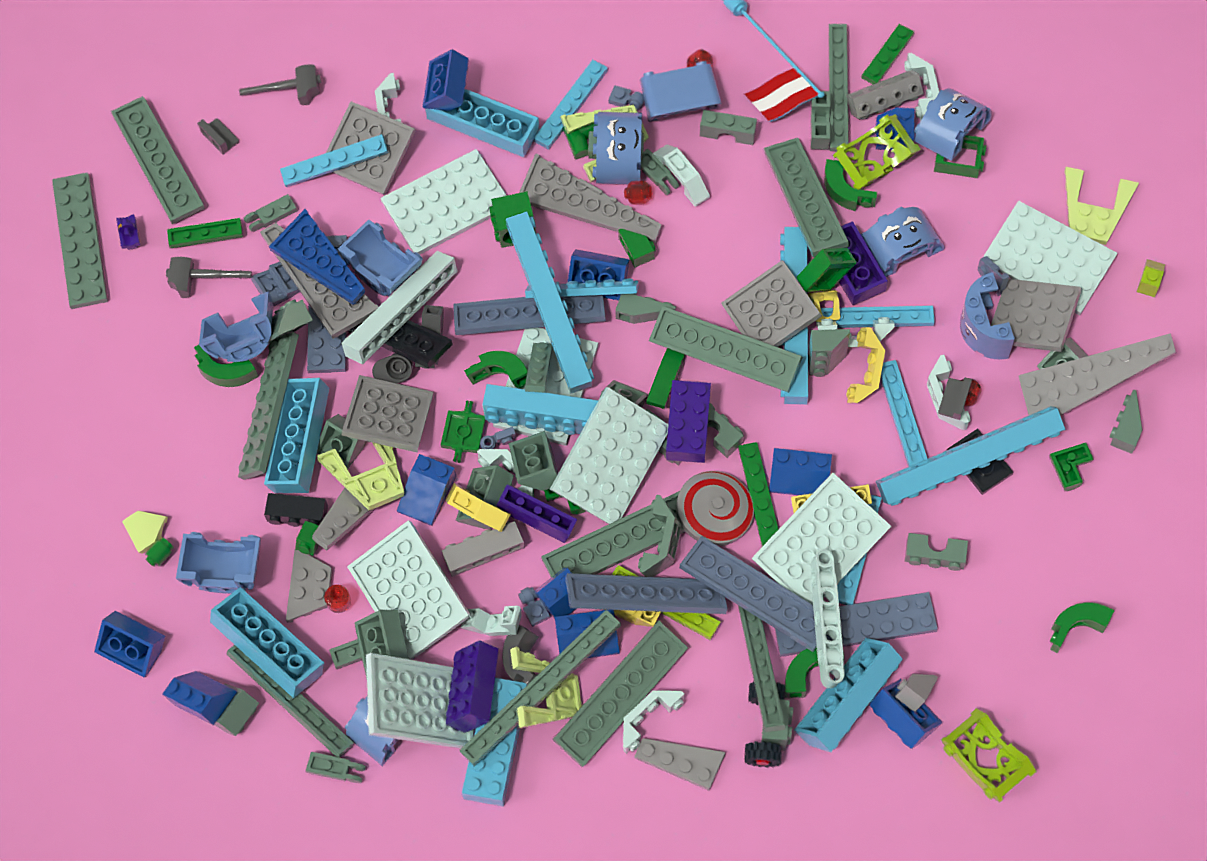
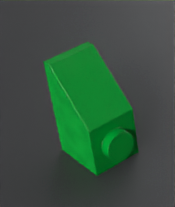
[618,228,656,268]

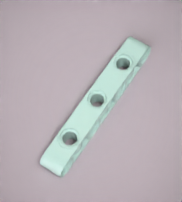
[811,549,844,689]

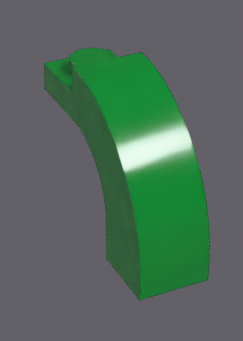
[824,159,877,211]
[194,344,258,387]
[464,351,528,389]
[1050,603,1114,653]
[785,647,844,698]

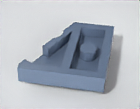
[978,256,1009,296]

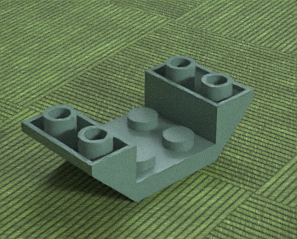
[638,495,682,577]

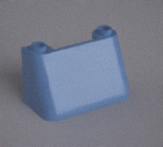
[640,61,721,122]

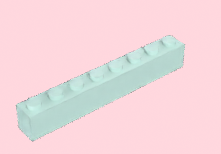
[342,251,457,364]

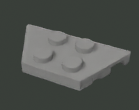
[286,549,332,623]

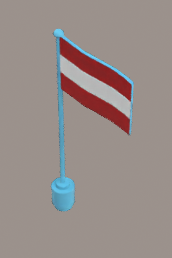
[723,0,825,122]

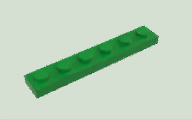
[738,442,779,547]

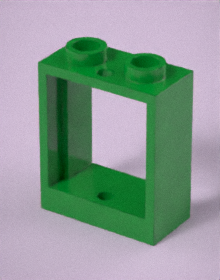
[934,135,986,178]
[796,248,857,292]

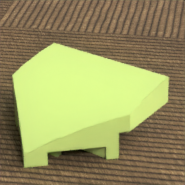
[122,511,168,554]

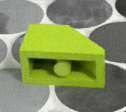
[1136,259,1165,298]

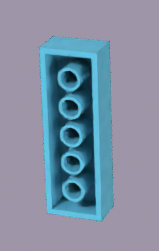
[425,89,540,157]
[264,378,330,493]
[482,384,598,435]
[210,587,324,698]
[794,638,903,752]
[462,678,527,807]

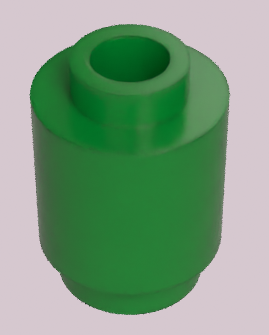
[145,537,174,567]

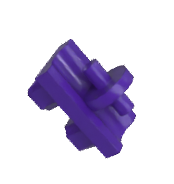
[116,214,140,250]

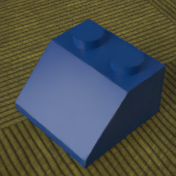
[876,108,914,150]
[534,567,576,619]

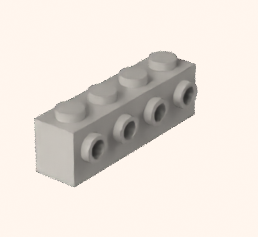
[846,70,924,119]
[442,521,524,577]

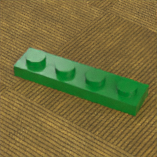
[862,24,914,84]
[167,218,243,249]

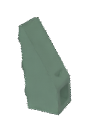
[615,293,676,324]
[1109,389,1142,454]

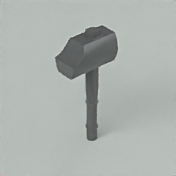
[239,64,322,105]
[166,257,252,298]

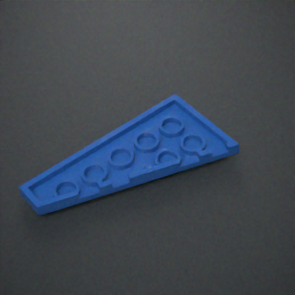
[269,209,366,305]

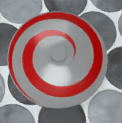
[676,471,754,546]

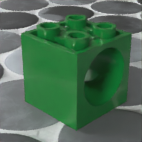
[489,191,536,248]

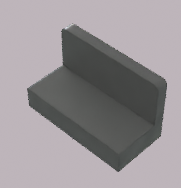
[197,118,239,155]
[938,377,972,420]

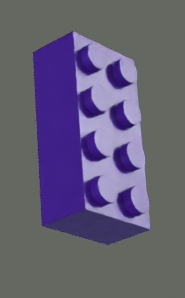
[839,221,888,305]
[666,380,711,463]
[446,640,499,733]

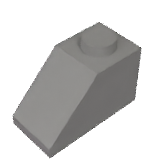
[895,674,938,712]

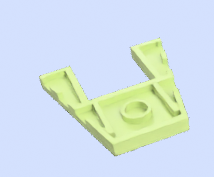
[560,105,649,183]
[1064,167,1139,245]
[317,442,404,510]
[510,647,582,728]

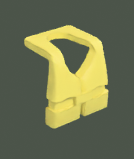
[807,290,841,322]

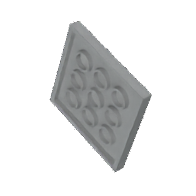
[326,101,416,195]
[721,260,822,347]
[991,279,1081,352]
[342,375,433,452]

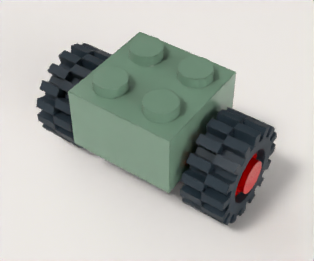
[744,681,793,768]

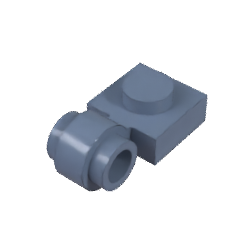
[608,85,644,110]
[480,427,516,449]
[518,587,550,627]

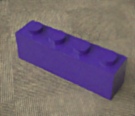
[496,484,577,543]

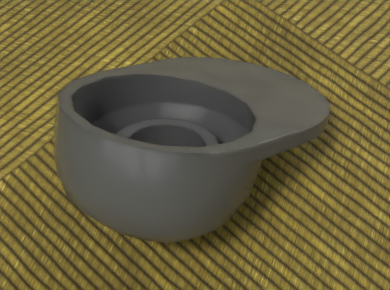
[372,353,414,383]

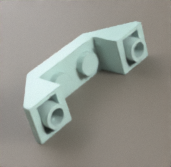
[904,53,939,122]
[375,73,401,122]
[653,145,710,207]
[817,317,894,347]
[926,355,970,430]
[477,449,534,497]
[461,606,522,636]
[623,691,684,754]

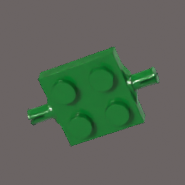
[441,400,486,463]

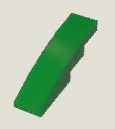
[646,348,685,409]

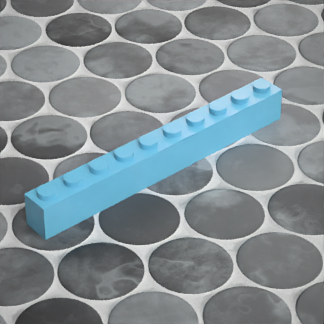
[506,212,594,394]
[780,227,808,404]
[875,406,1065,506]

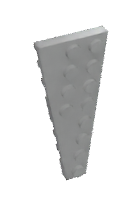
[519,154,661,243]
[1018,333,1176,416]

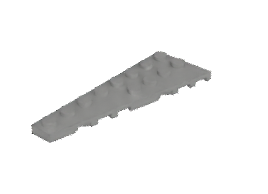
[260,223,379,339]

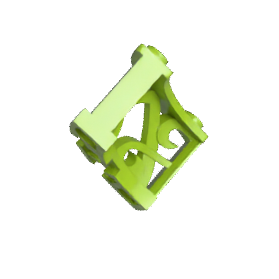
[832,114,921,190]
[941,708,1037,802]

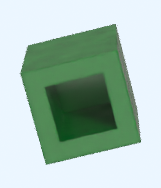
[295,521,319,556]

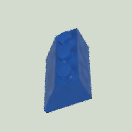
[422,49,469,111]
[568,249,630,301]
[769,448,832,496]
[554,610,620,658]
[94,611,165,678]
[162,671,237,725]
[869,679,943,749]

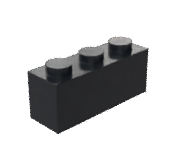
[264,493,328,527]

